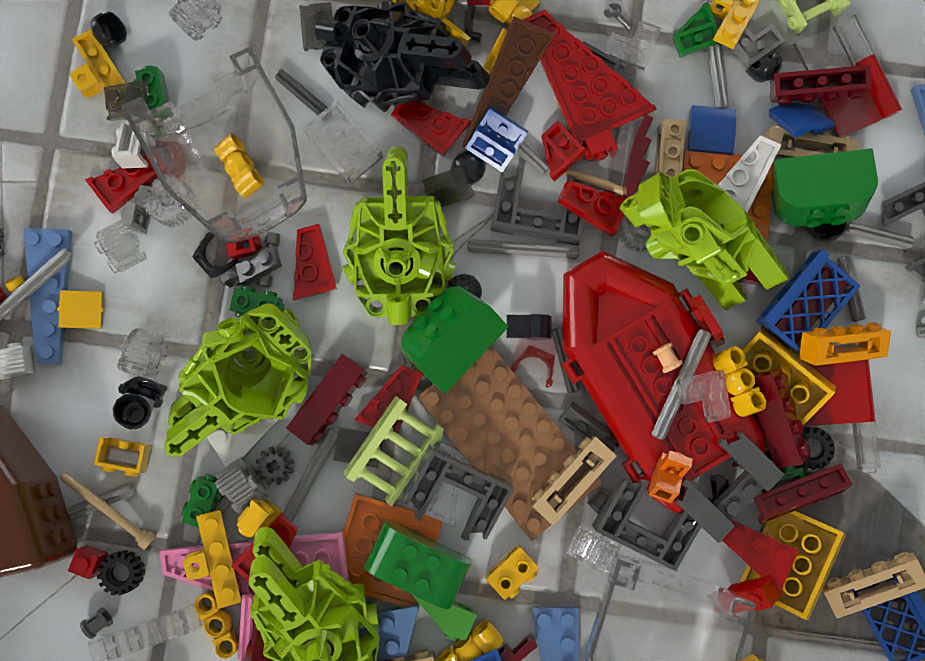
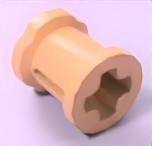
[652,342,683,373]

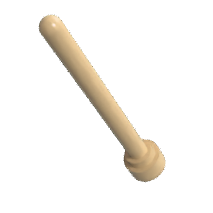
[563,168,639,195]
[60,473,157,550]

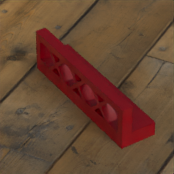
[753,463,853,524]

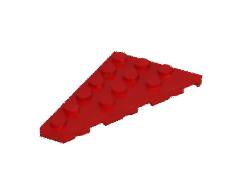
[524,10,657,144]

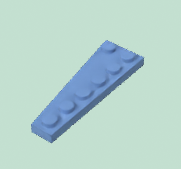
[24,228,72,364]
[532,606,579,661]

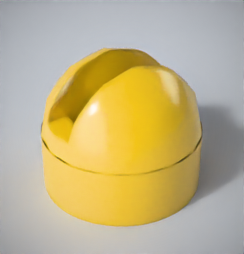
[4,275,25,293]

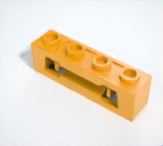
[799,322,891,366]

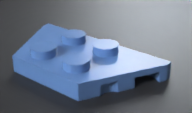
[360,603,420,660]

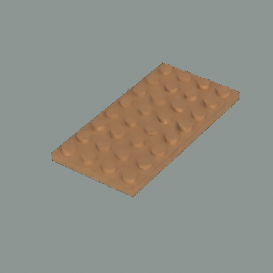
[417,345,603,541]

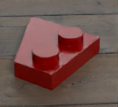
[541,121,587,182]

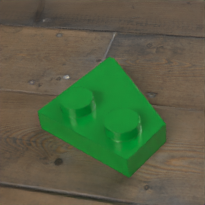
[672,2,720,58]

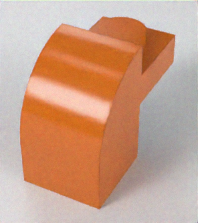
[648,451,693,503]

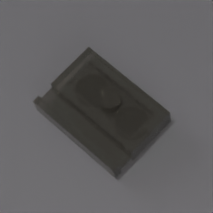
[299,2,333,51]
[104,80,151,121]
[421,165,475,208]
[333,427,384,468]

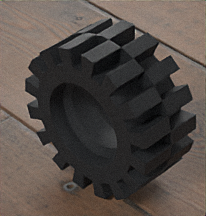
[802,427,835,470]
[97,550,145,596]

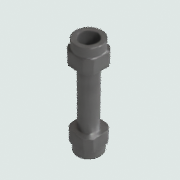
[257,232,280,287]

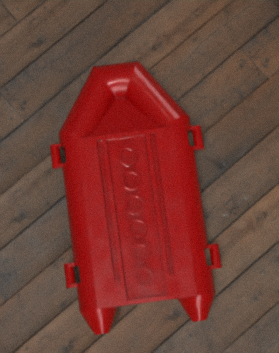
[561,251,766,513]

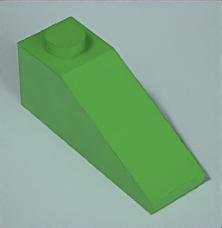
[413,595,477,641]

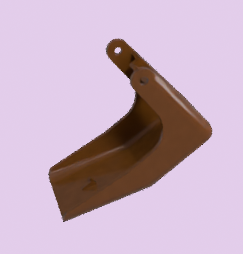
[0,405,77,578]

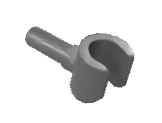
[604,3,632,30]

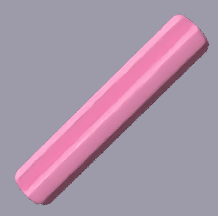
[238,594,254,661]

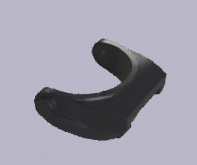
[192,232,239,278]
[118,376,167,408]

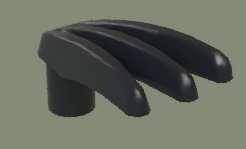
[464,5,482,42]

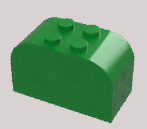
[771,148,878,228]
[401,286,508,394]
[364,518,471,609]

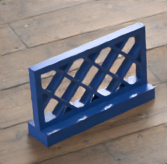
[755,249,861,355]
[852,574,925,661]

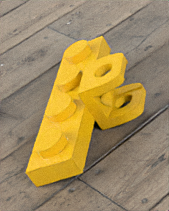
[391,0,471,47]
[710,0,761,49]
[70,29,138,115]
[183,509,242,609]

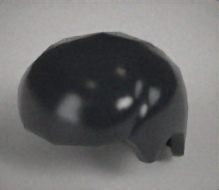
[90,12,127,47]
[745,52,782,83]
[450,151,486,187]
[808,222,847,243]
[112,393,152,430]

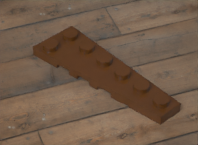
[462,16,555,148]

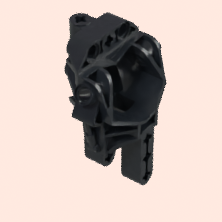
[315,1,490,112]

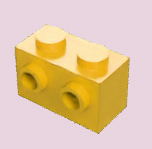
[485,544,539,600]

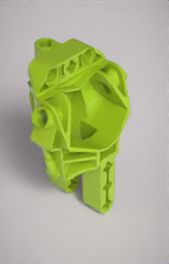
[343,145,456,325]
[620,169,790,311]
[164,304,312,457]
[249,527,380,661]

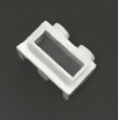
[112,116,156,168]

